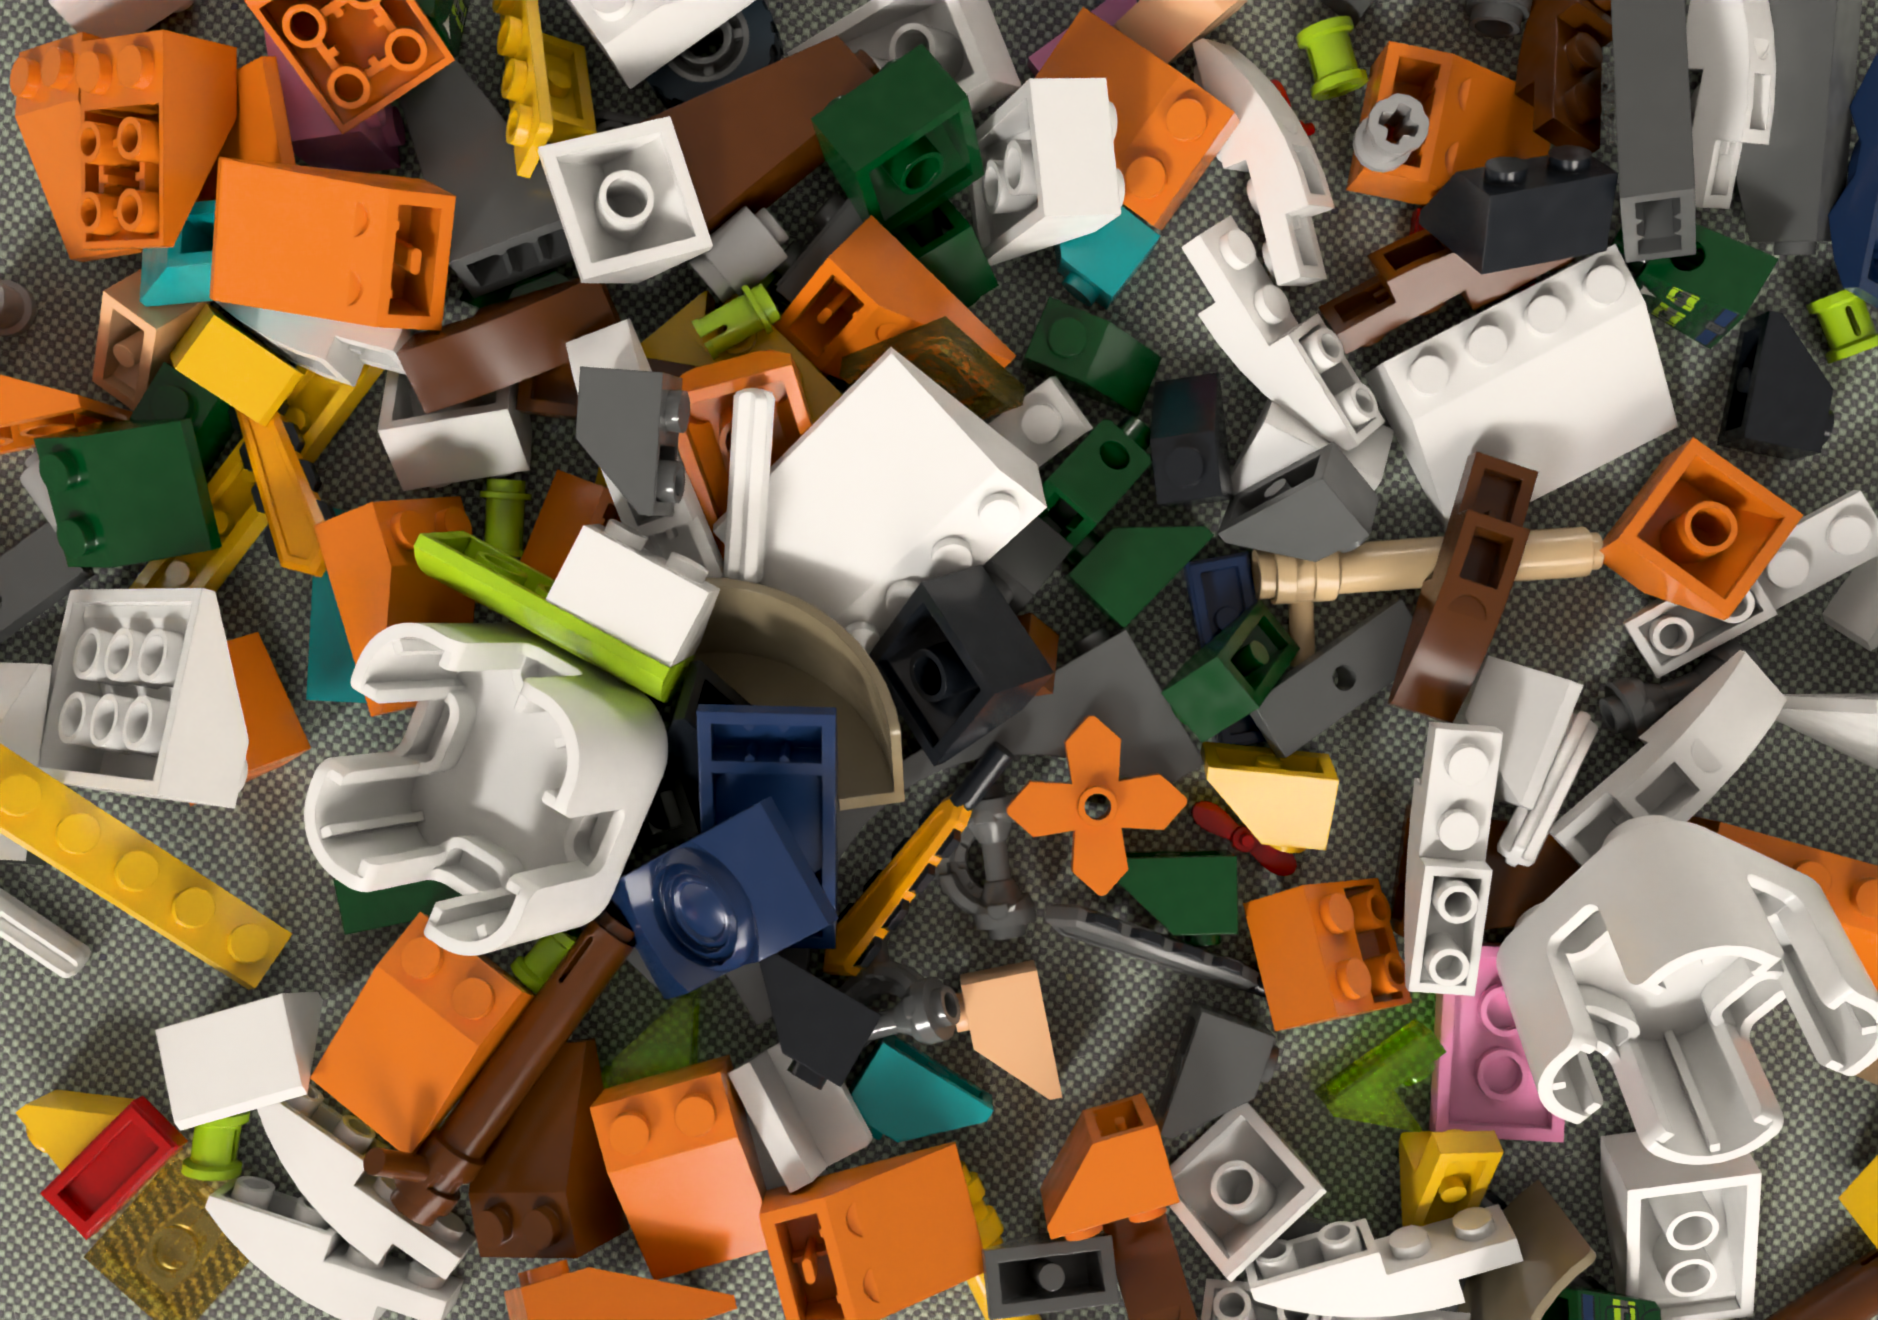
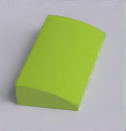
[414,531,695,703]

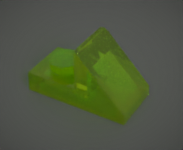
[1313,1019,1447,1132]

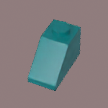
[1054,206,1160,310]
[848,1035,994,1143]

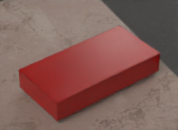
[40,1095,188,1240]

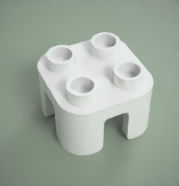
[304,623,668,956]
[1496,815,1878,1165]

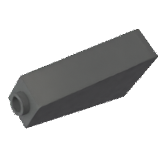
[1611,0,1696,263]
[1736,0,1863,255]
[399,57,574,299]

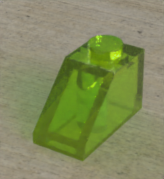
[602,988,701,1089]

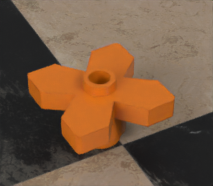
[1006,715,1187,896]

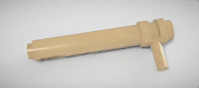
[1251,526,1604,667]

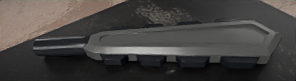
[1045,904,1266,998]

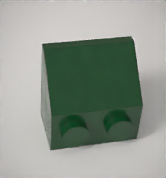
[810,43,985,236]
[34,418,222,568]

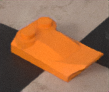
[678,350,813,561]

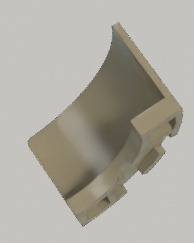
[693,577,905,811]
[1458,1179,1596,1320]

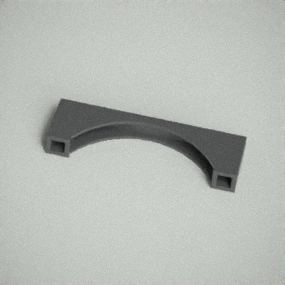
[726,626,1205,1026]

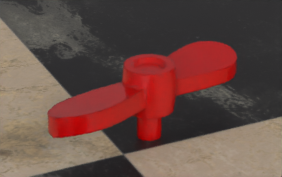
[1191,800,1297,876]

